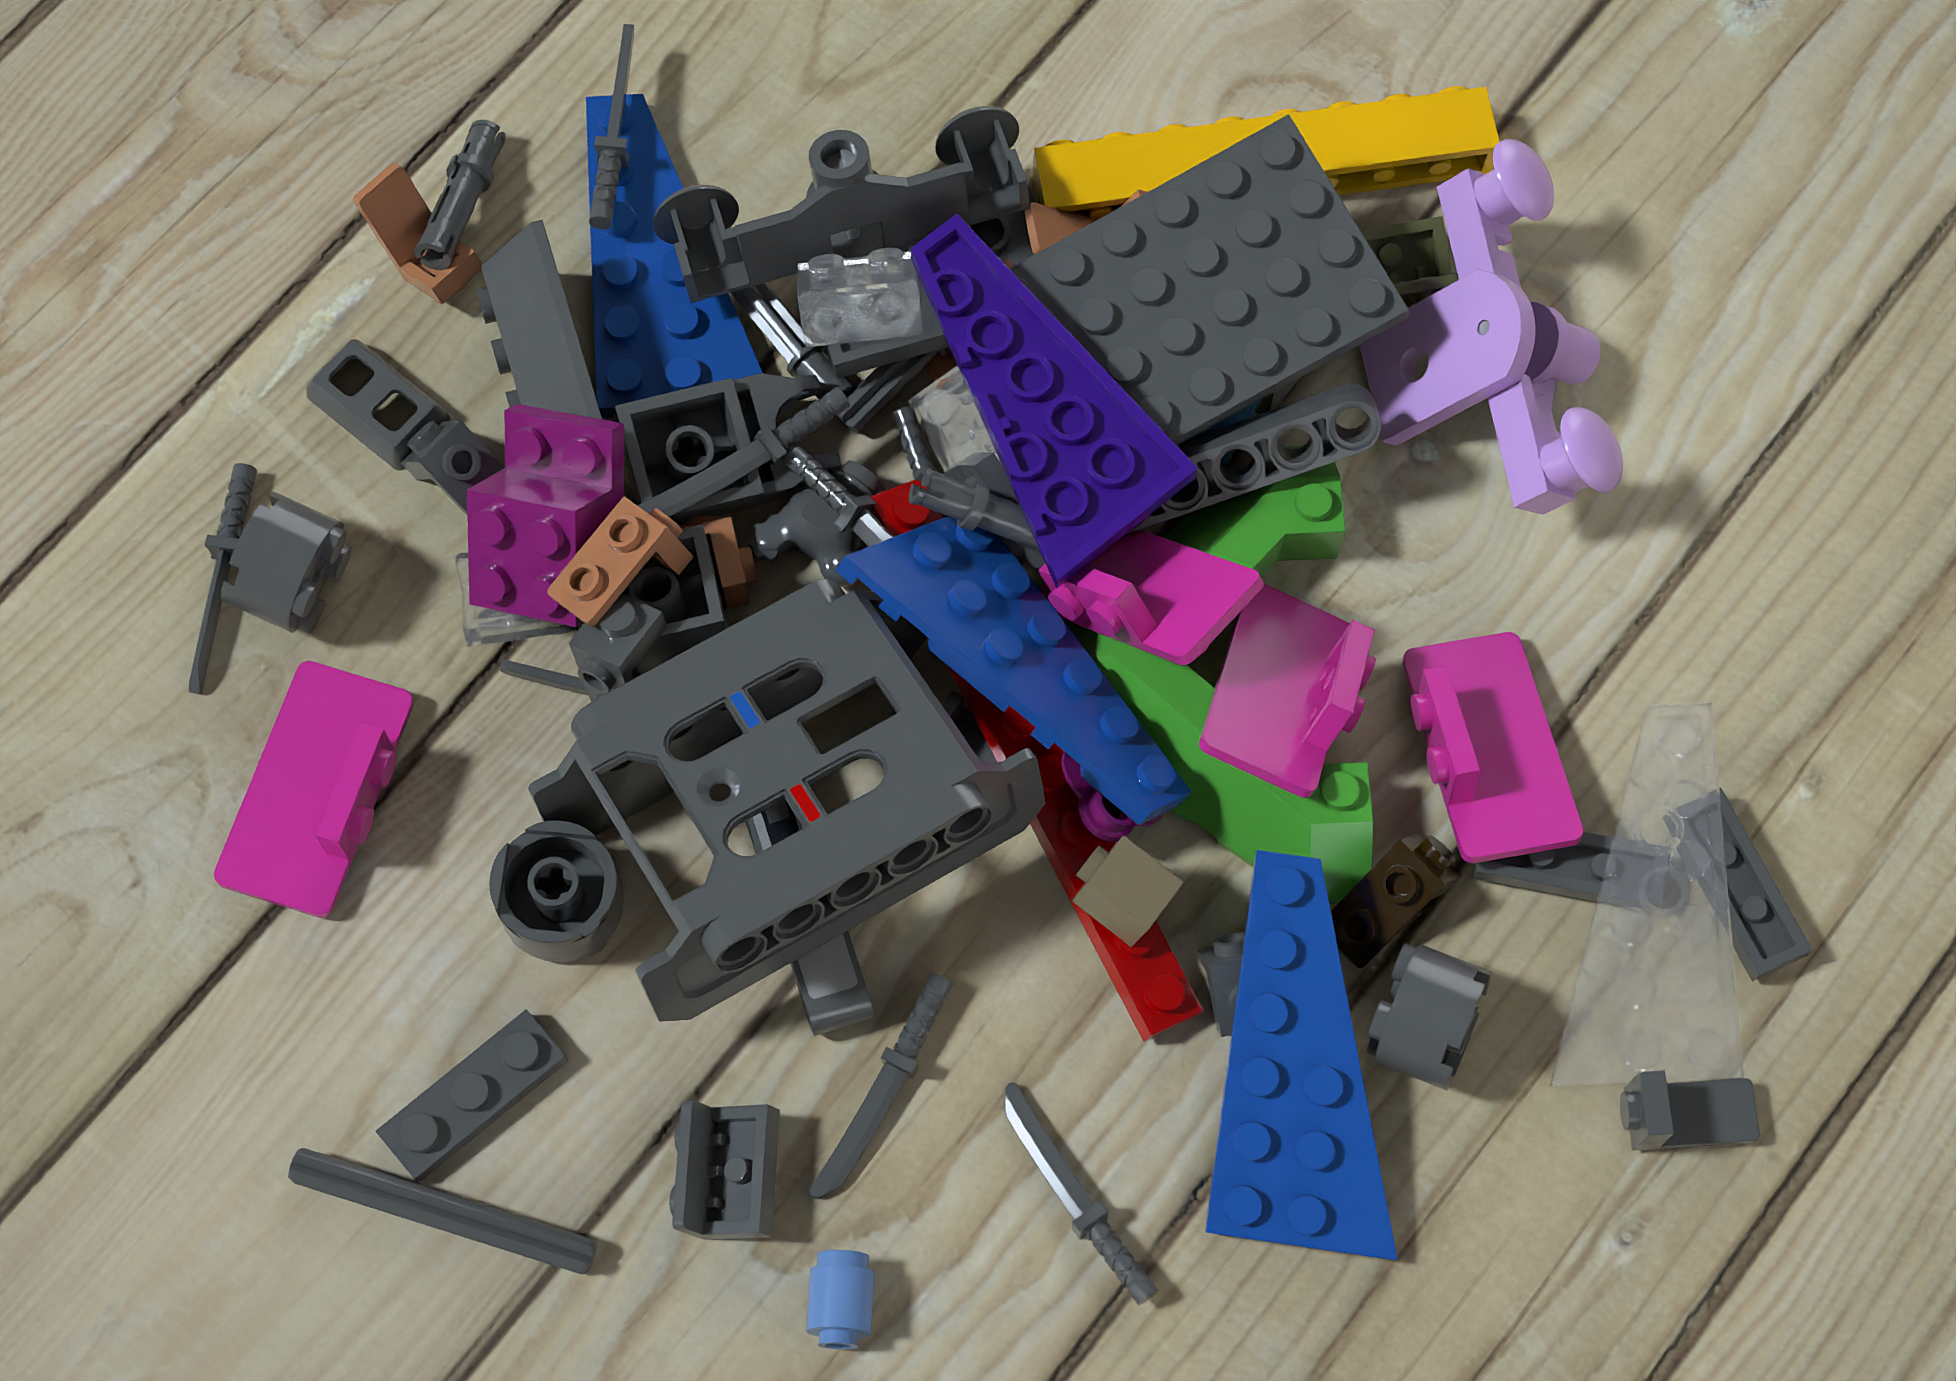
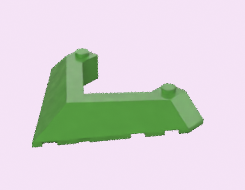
[1062,446,1373,904]

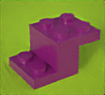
[467,404,624,627]

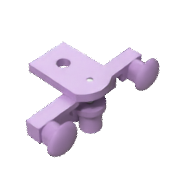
[1360,139,1623,515]

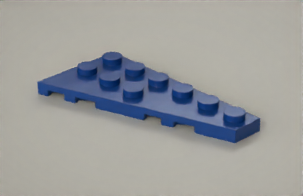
[586,94,763,418]
[835,516,1192,825]
[1204,850,1398,1261]

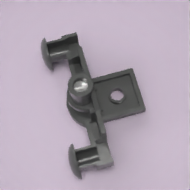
[653,106,1030,378]

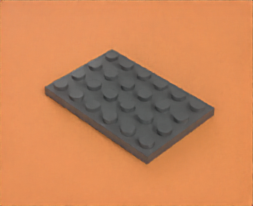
[1010,114,1409,446]

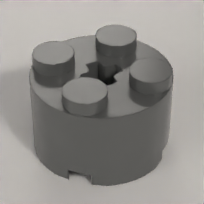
[221,492,352,633]
[489,821,624,962]
[1366,943,1492,1091]

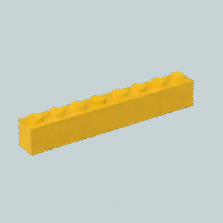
[1032,86,1500,220]

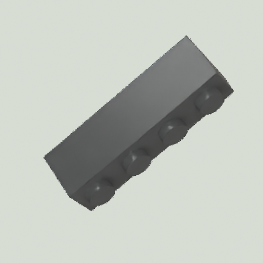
[476,219,602,419]

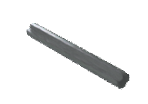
[288,1148,597,1275]

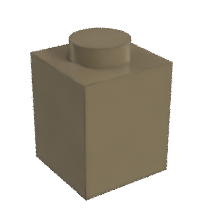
[1071,835,1184,947]

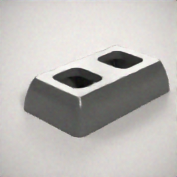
[306,339,451,471]

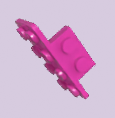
[1038,530,1264,665]
[1199,583,1376,798]
[1402,632,1583,863]
[214,661,414,918]

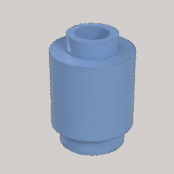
[806,1250,875,1350]

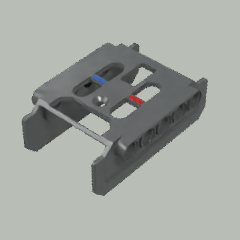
[528,578,1046,1022]

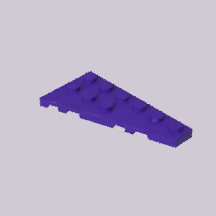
[911,214,1198,589]

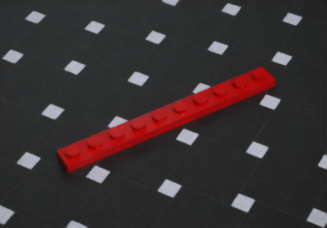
[870,479,1204,1042]

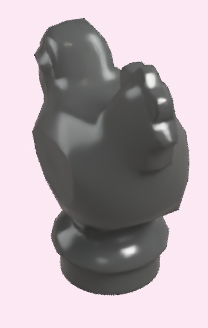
[747,461,885,588]

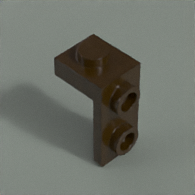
[1331,832,1462,968]

